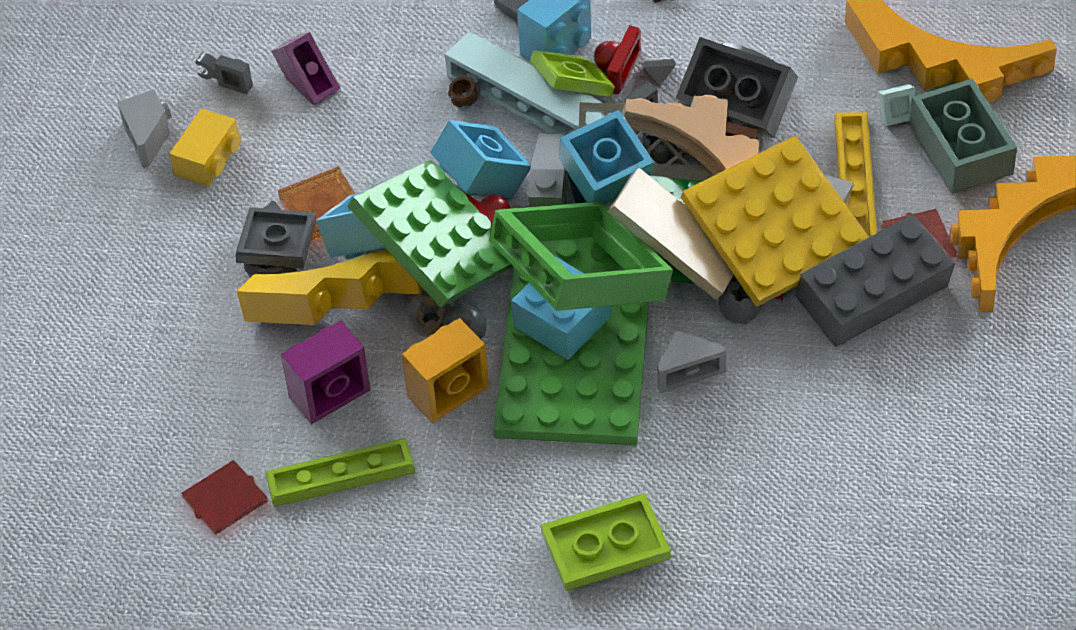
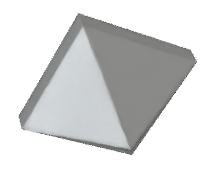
[642,59,676,86]

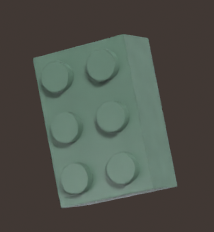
[909,78,1017,194]

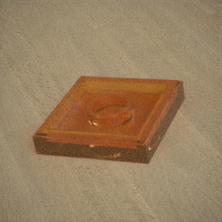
[278,166,355,240]

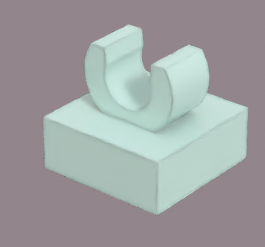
[879,84,915,126]

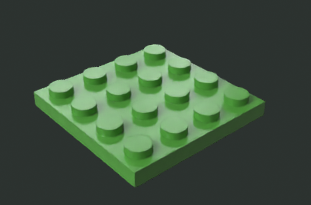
[347,160,514,307]

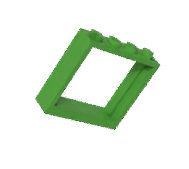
[489,202,673,311]

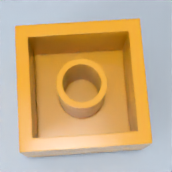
[402,318,489,423]

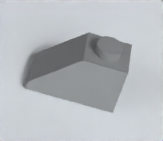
[117,89,172,168]

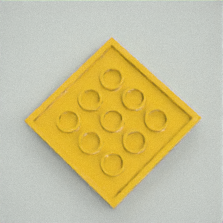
[681,135,869,307]

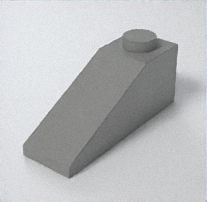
[528,133,569,207]

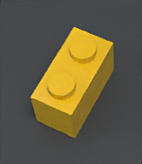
[169,108,241,187]

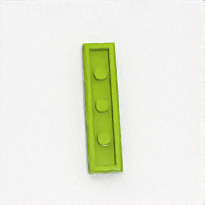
[265,438,415,507]

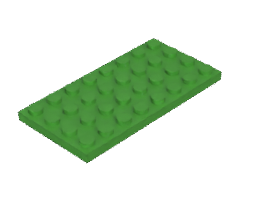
[493,215,649,445]

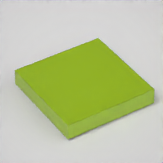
[530,50,615,97]

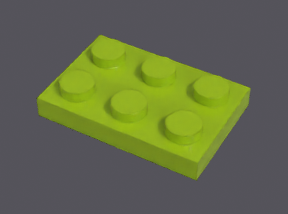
[541,493,671,591]

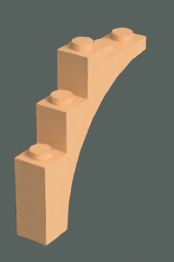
[622,95,759,175]

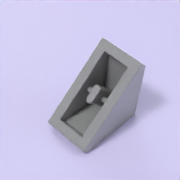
[657,330,726,393]

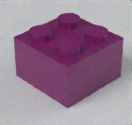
[281,321,371,425]

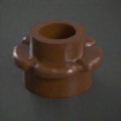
[448,76,480,107]

